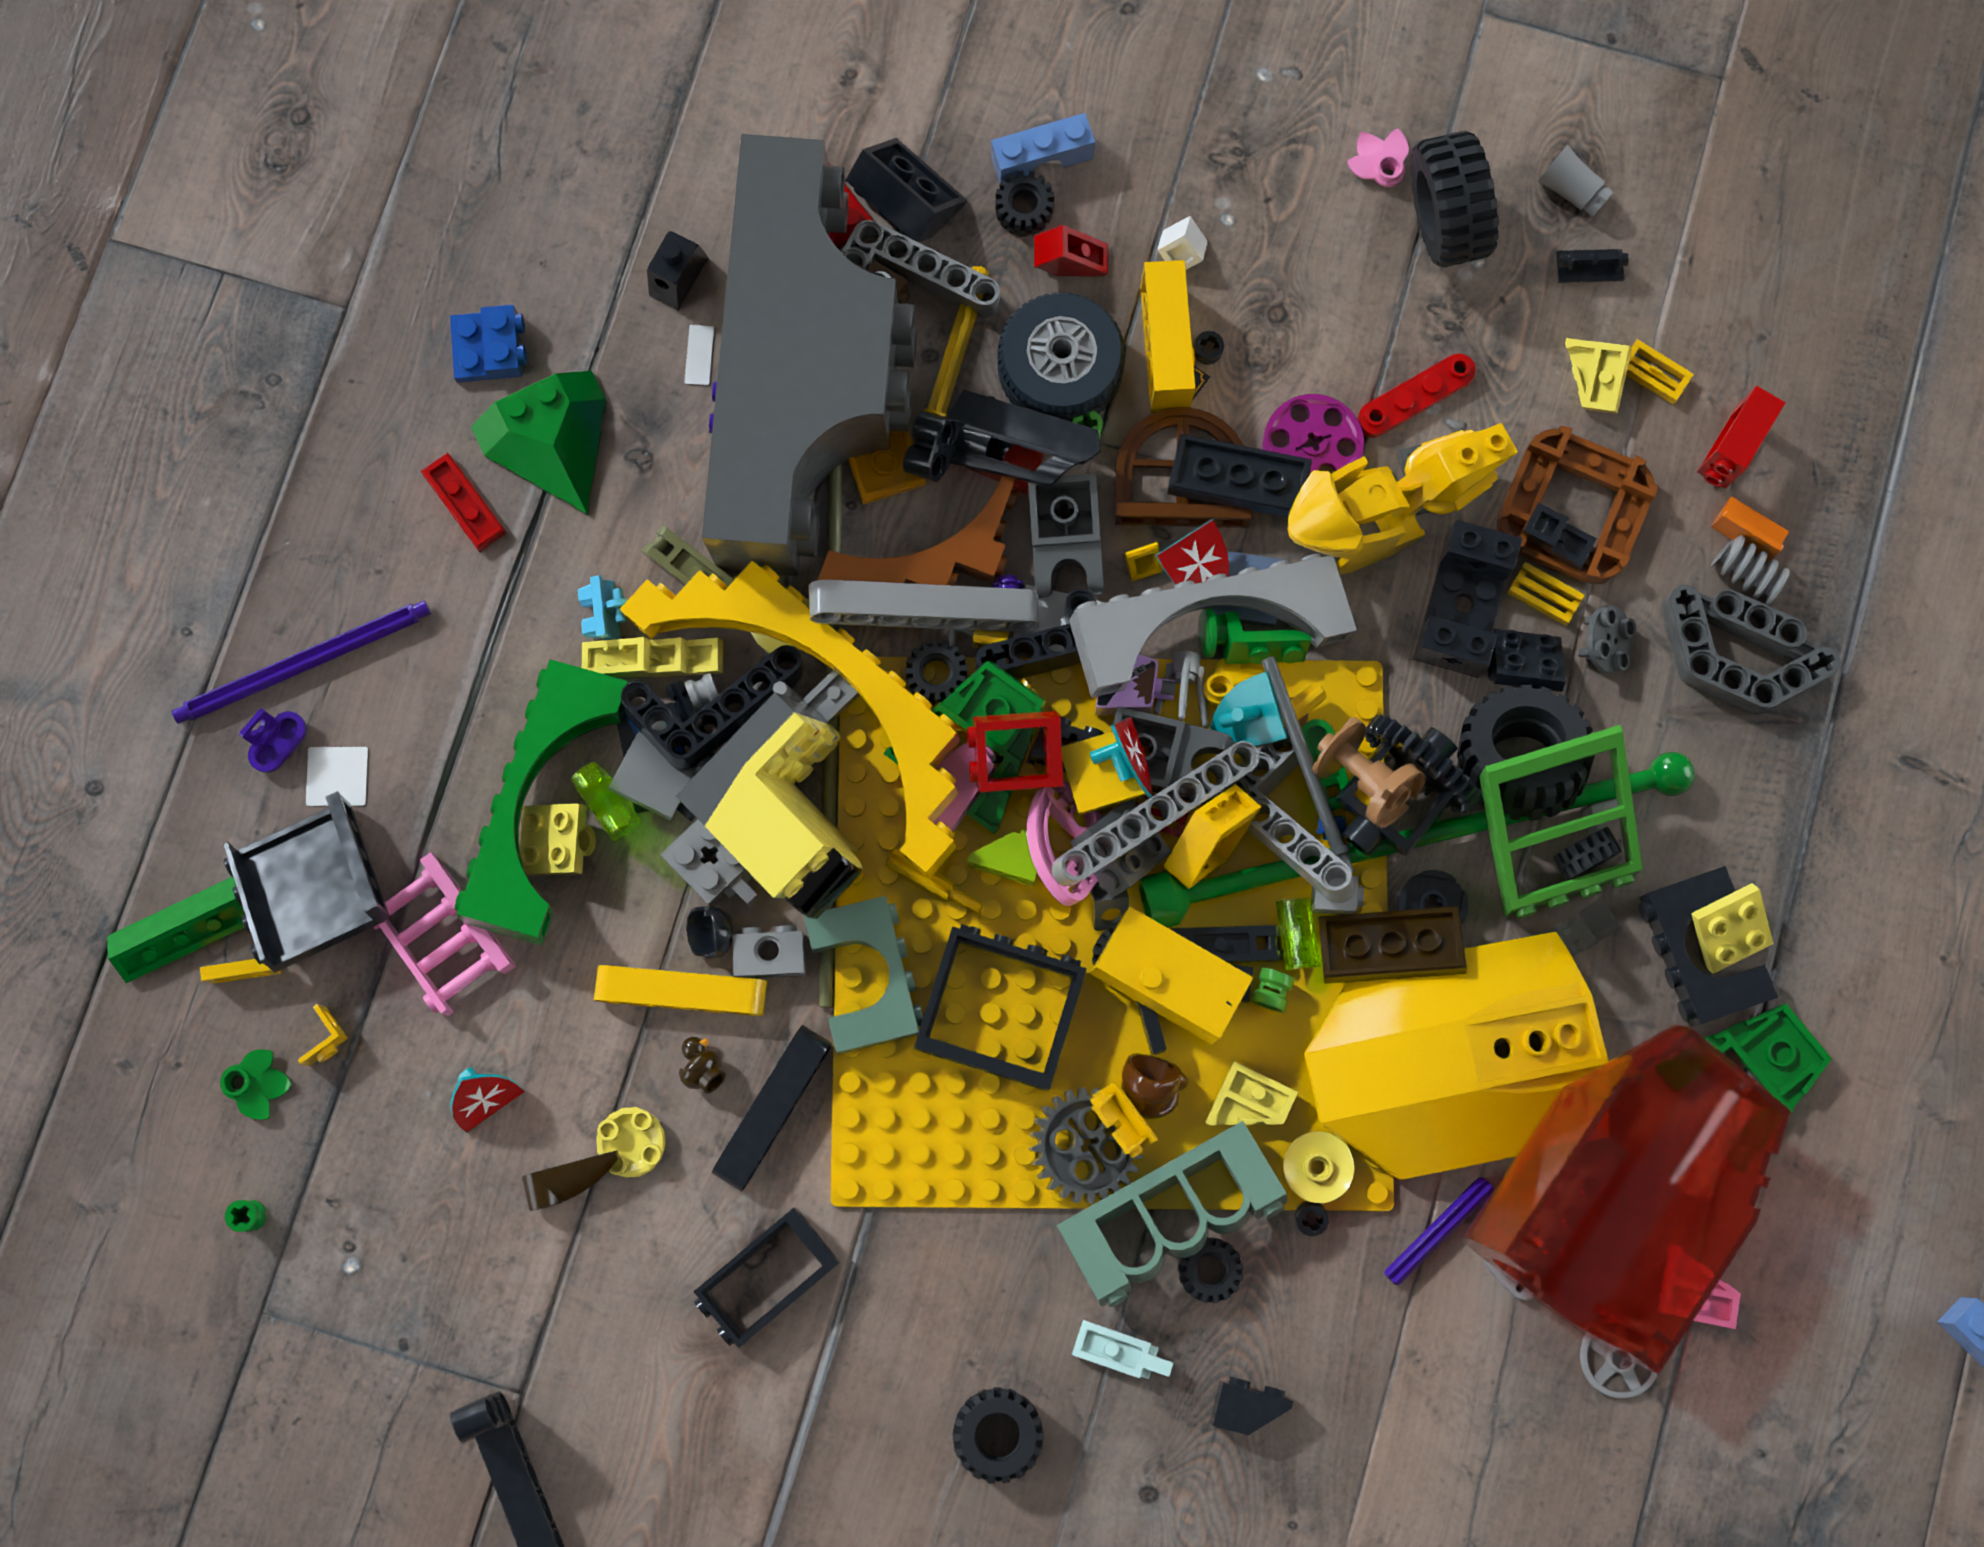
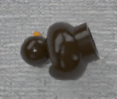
[679,1037,726,1094]

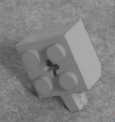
[660,819,759,906]

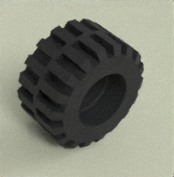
[953,1387,1044,1484]

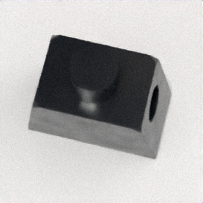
[647,231,708,311]

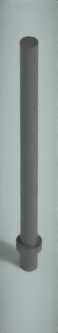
[1261,656,1354,873]

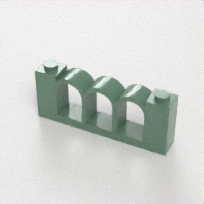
[1057,1121,1288,1308]

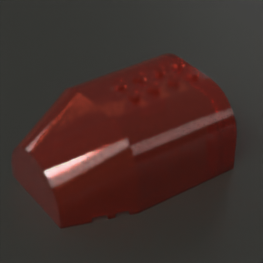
[1462,1025,1791,1375]

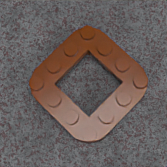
[1497,426,1657,584]

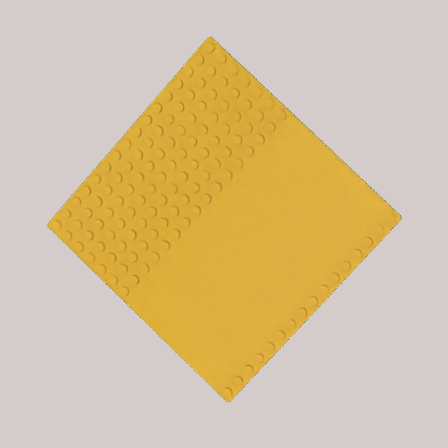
[830,657,1394,1211]

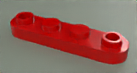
[1357,353,1476,438]

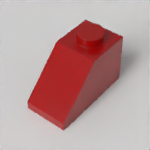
[1034,225,1108,276]

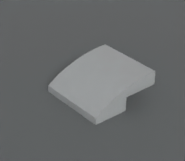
[608,732,700,820]

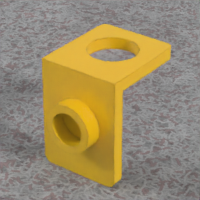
[298,1004,348,1066]

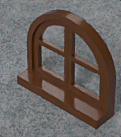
[1114,407,1252,528]

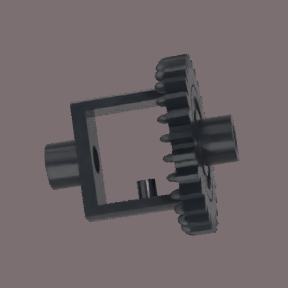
[1335,714,1482,857]

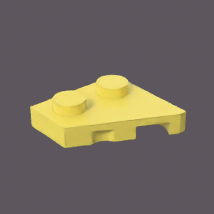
[1565,338,1632,414]
[1205,1061,1298,1125]

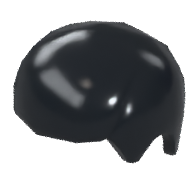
[686,906,734,959]

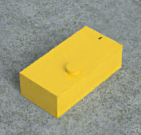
[1140,260,1195,413]
[1090,907,1253,1045]

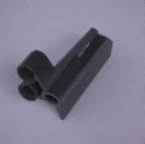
[903,389,1102,487]

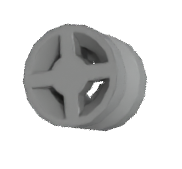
[685,673,719,713]

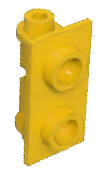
[1090,1081,1158,1158]

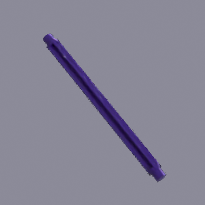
[171,600,431,724]

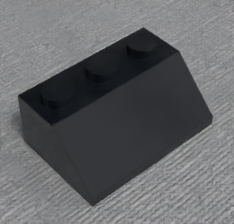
[845,138,968,243]

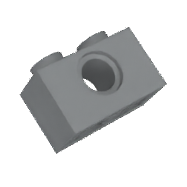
[732,925,806,979]

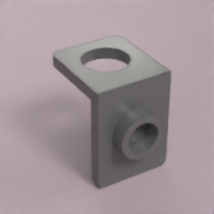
[1090,881,1129,931]

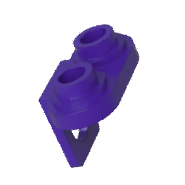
[239,708,307,773]

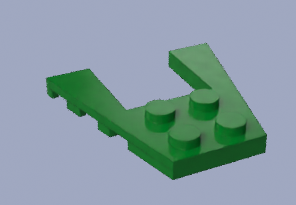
[883,661,1046,834]
[1652,1003,1832,1174]

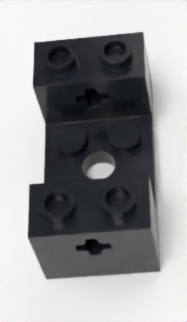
[1413,520,1523,678]

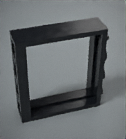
[914,924,1087,1092]

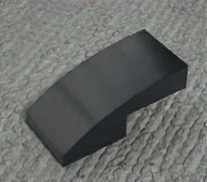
[1522,503,1597,571]

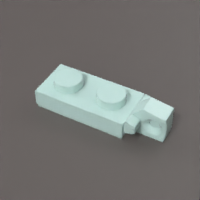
[1072,1320,1173,1379]

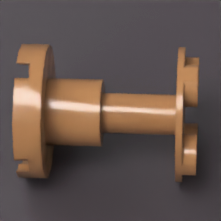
[1312,717,1426,828]

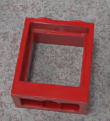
[1697,385,1786,489]
[967,711,1064,792]

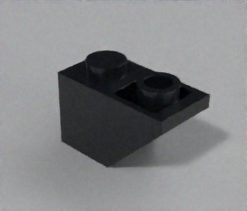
[1210,1376,1293,1435]

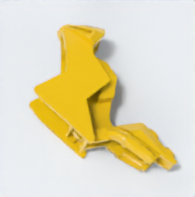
[1287,423,1518,575]

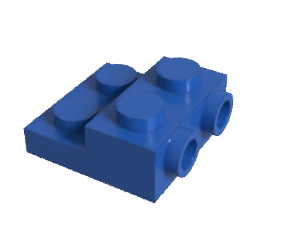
[450,304,527,383]

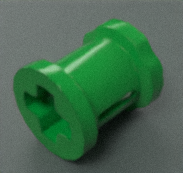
[224,1200,267,1232]

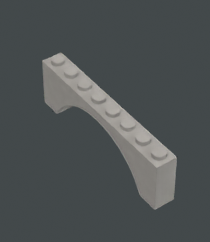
[1069,553,1357,698]

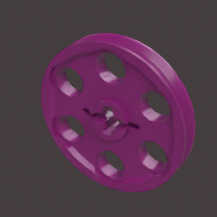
[1262,394,1364,476]

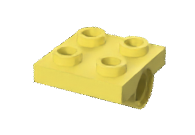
[520,804,596,876]
[1691,883,1773,974]

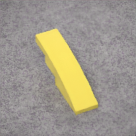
[582,637,723,677]

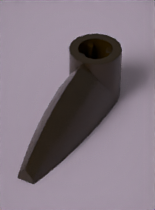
[522,1150,619,1211]

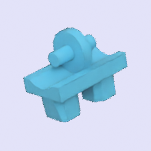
[578,575,628,640]

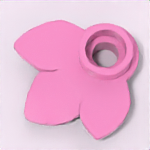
[1347,129,1409,187]

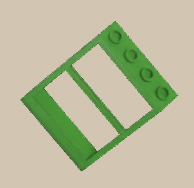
[1479,725,1642,919]

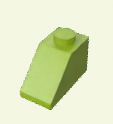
[967,830,1037,886]

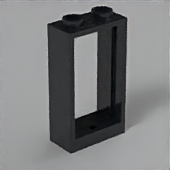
[693,1207,841,1348]

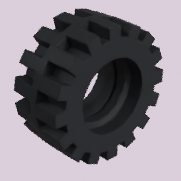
[1553,827,1622,881]

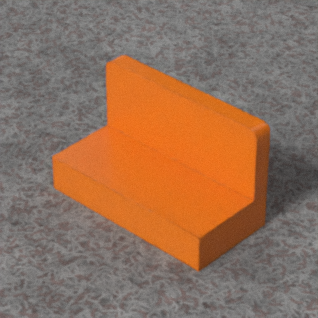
[1711,496,1790,562]

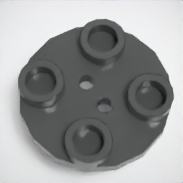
[1578,605,1636,673]

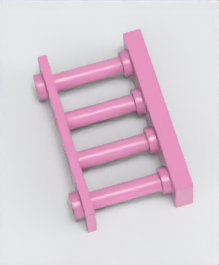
[373,852,517,1016]

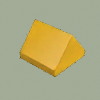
[1122,542,1164,582]

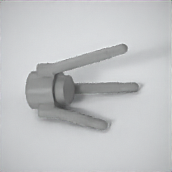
[1154,651,1209,727]

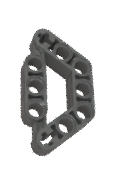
[1661,585,1841,715]

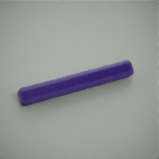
[1384,1177,1494,1285]

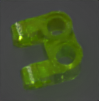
[571,762,643,842]

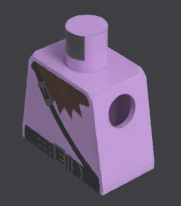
[1095,654,1176,716]

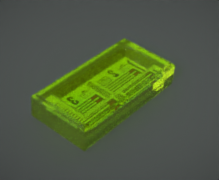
[1275,898,1321,970]

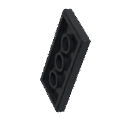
[1167,434,1312,518]

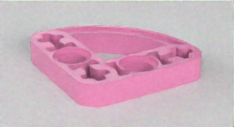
[1027,779,1102,906]

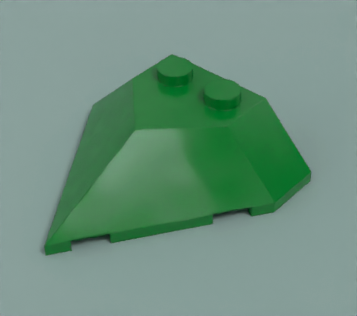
[471,371,607,515]

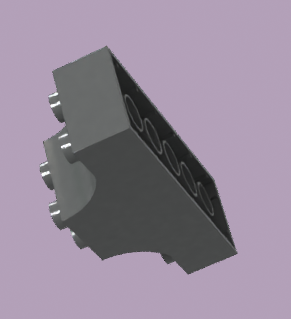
[702,134,917,576]

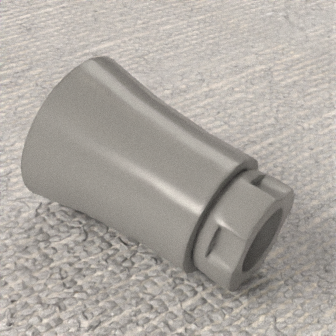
[1537,145,1613,217]

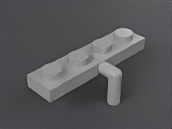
[773,670,860,724]

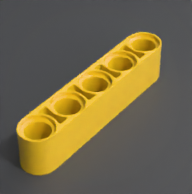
[594,965,767,1016]

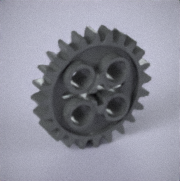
[1028,1087,1143,1204]

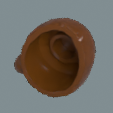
[1121,1053,1188,1119]

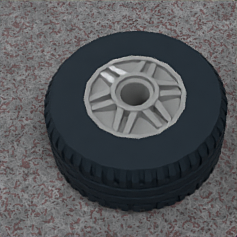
[998,292,1125,422]

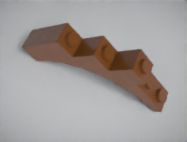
[817,476,1018,586]

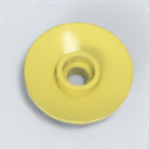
[1283,1131,1354,1203]

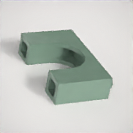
[804,896,923,1055]

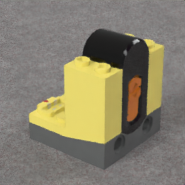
[676,692,863,919]

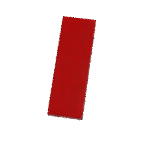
[420,452,506,552]

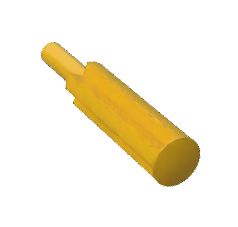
[885,848,983,912]

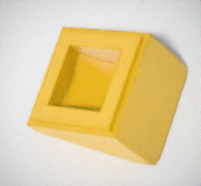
[973,630,1009,649]

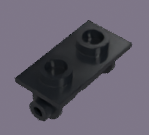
[1556,249,1629,283]

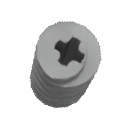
[1710,535,1790,605]

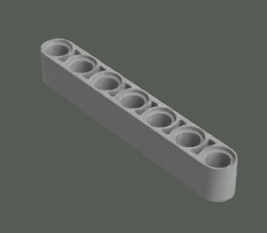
[808,580,1039,632]
[1052,741,1259,887]

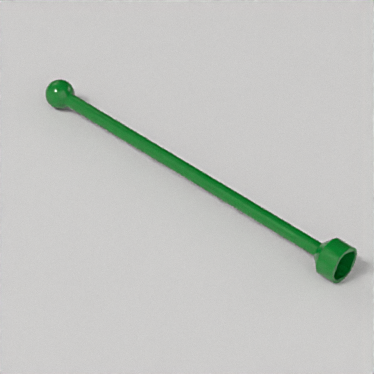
[1138,752,1695,928]

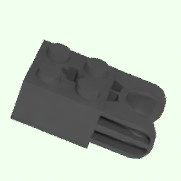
[1028,473,1104,598]
[1111,706,1234,804]

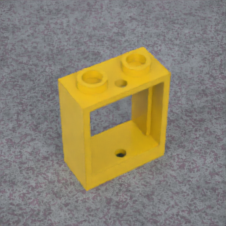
[1164,784,1261,889]

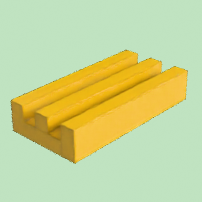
[1626,339,1694,404]
[1507,562,1584,626]
[200,959,281,984]

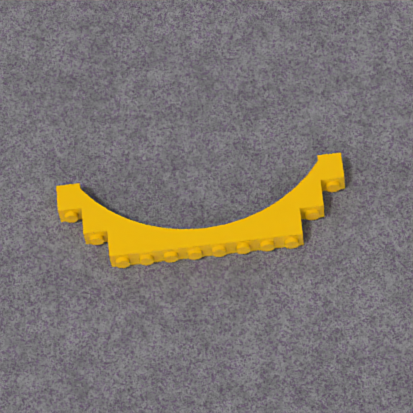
[620,561,960,879]

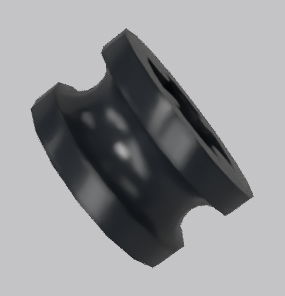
[1194,331,1224,365]
[1295,1201,1329,1236]

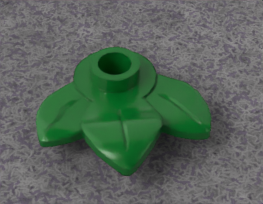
[220,1049,292,1120]

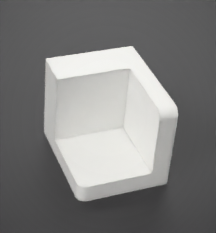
[1157,216,1208,270]

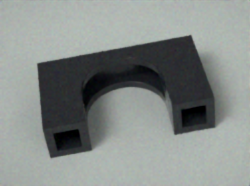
[1639,866,1778,1027]

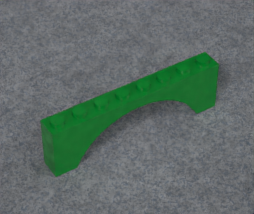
[455,659,629,946]

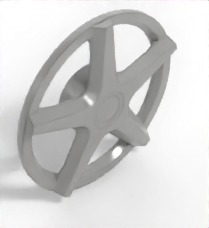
[1580,1317,1661,1399]

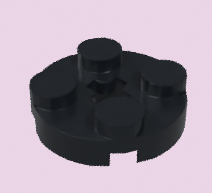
[1397,870,1468,925]

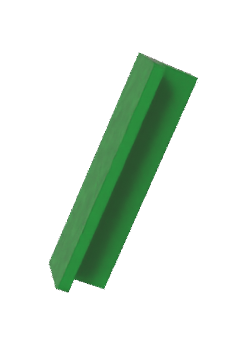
[107,877,245,983]

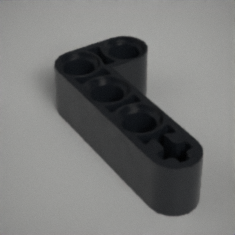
[976,589,1096,680]

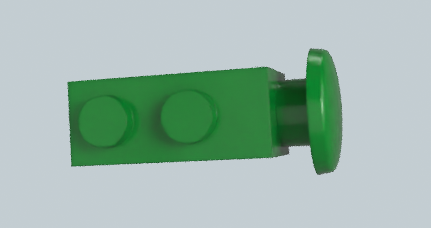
[1198,607,1312,664]

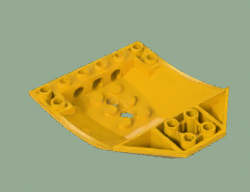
[1304,931,1609,1180]

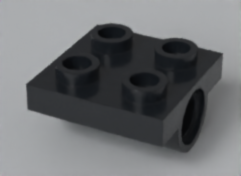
[1488,629,1566,692]

